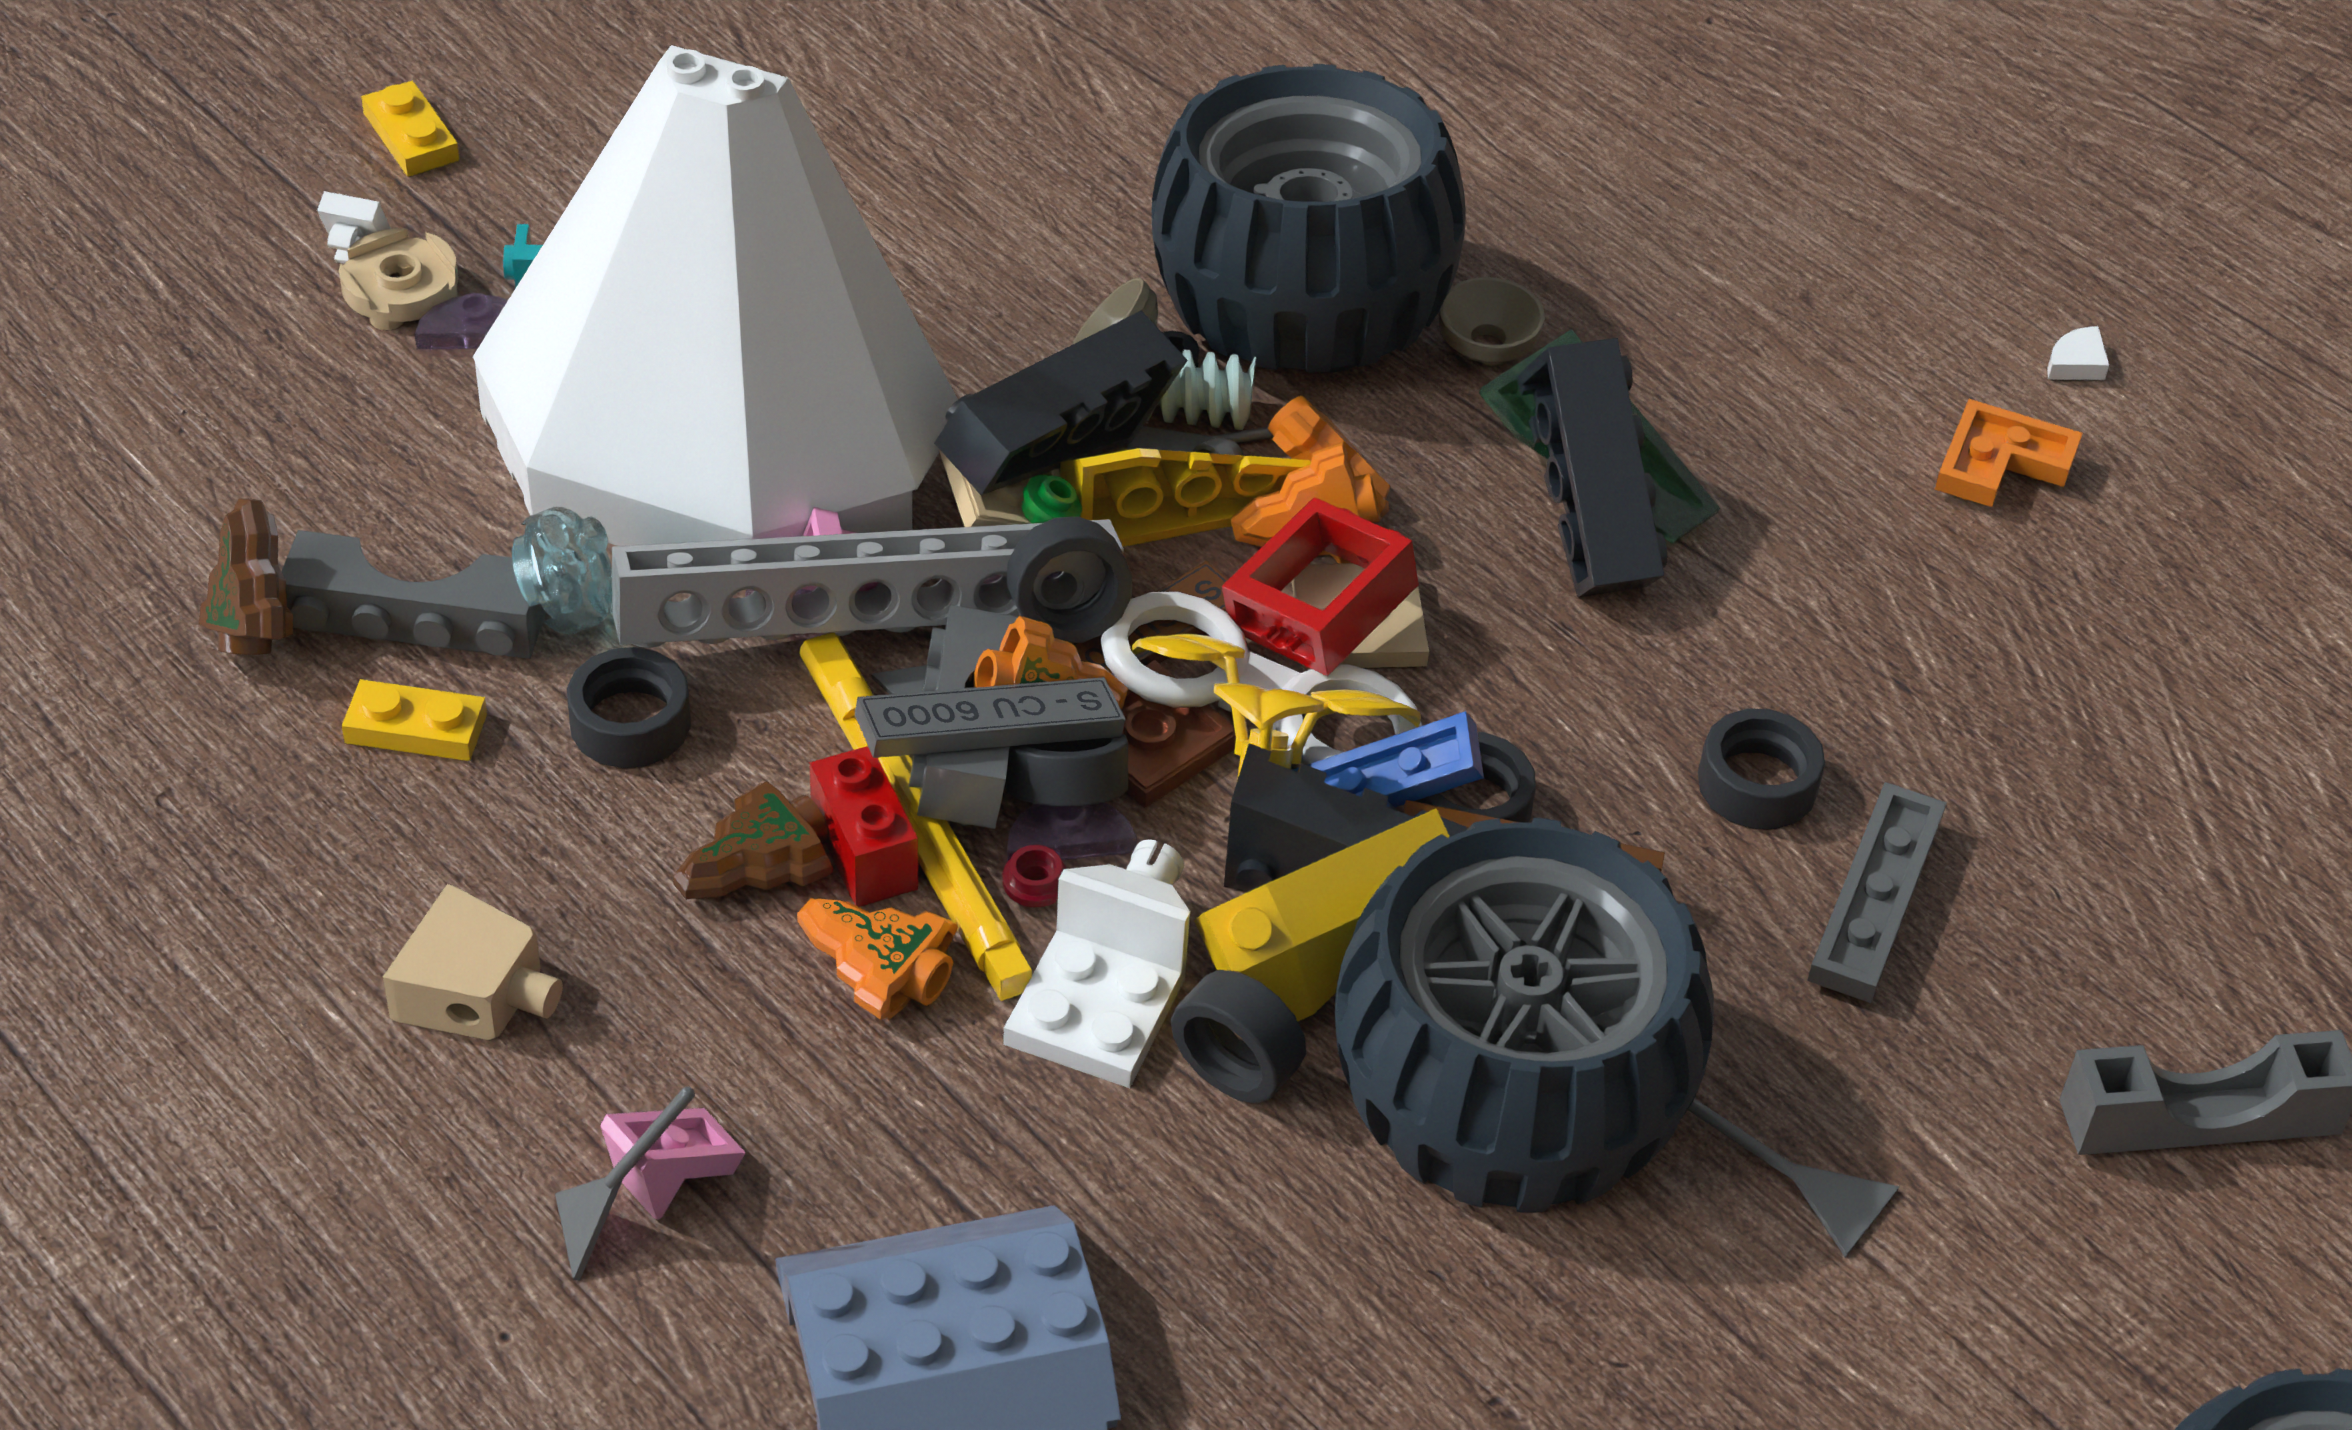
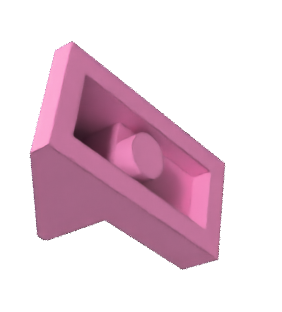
[600,1108,746,1220]

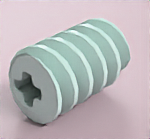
[1147,350,1256,430]

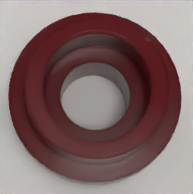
[1002,845,1067,908]

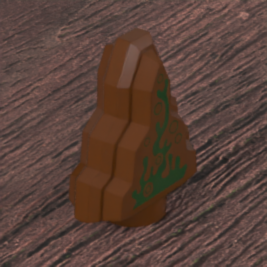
[199,498,293,655]
[673,781,833,900]

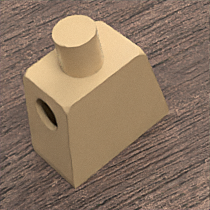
[383,884,562,1040]

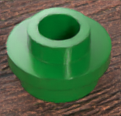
[1021,475,1082,524]

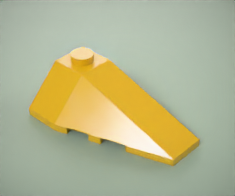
[1060,448,1311,547]
[1194,809,1450,1021]

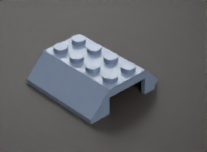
[775,1205,1121,1430]

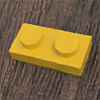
[361,80,459,177]
[342,679,487,761]

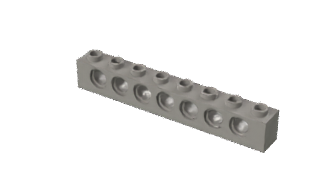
[612,519,1124,648]

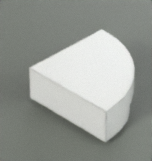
[2047,326,2109,380]

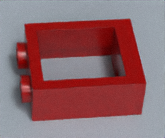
[1222,497,1419,677]

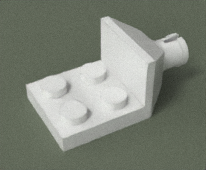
[1003,840,1190,1088]

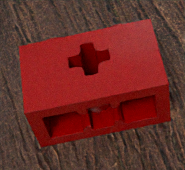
[809,746,918,907]

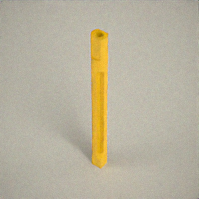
[799,632,1032,1001]

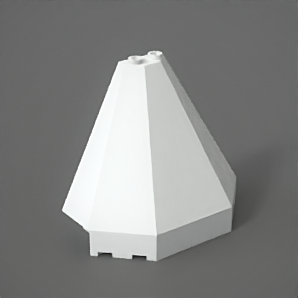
[473,45,958,546]

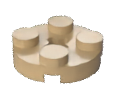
[339,228,458,330]

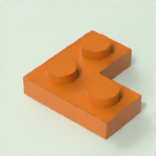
[1934,399,2083,507]

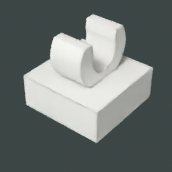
[317,191,391,264]

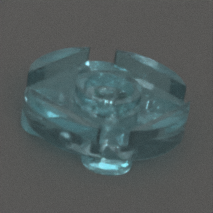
[512,507,613,634]

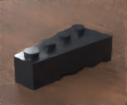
[934,310,1188,495]
[1516,338,1668,598]
[1224,743,1468,893]

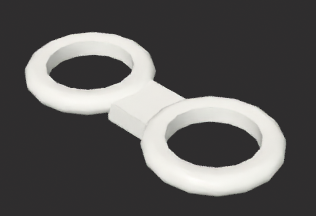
[1101,592,1422,765]

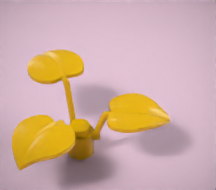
[1132,634,1421,780]

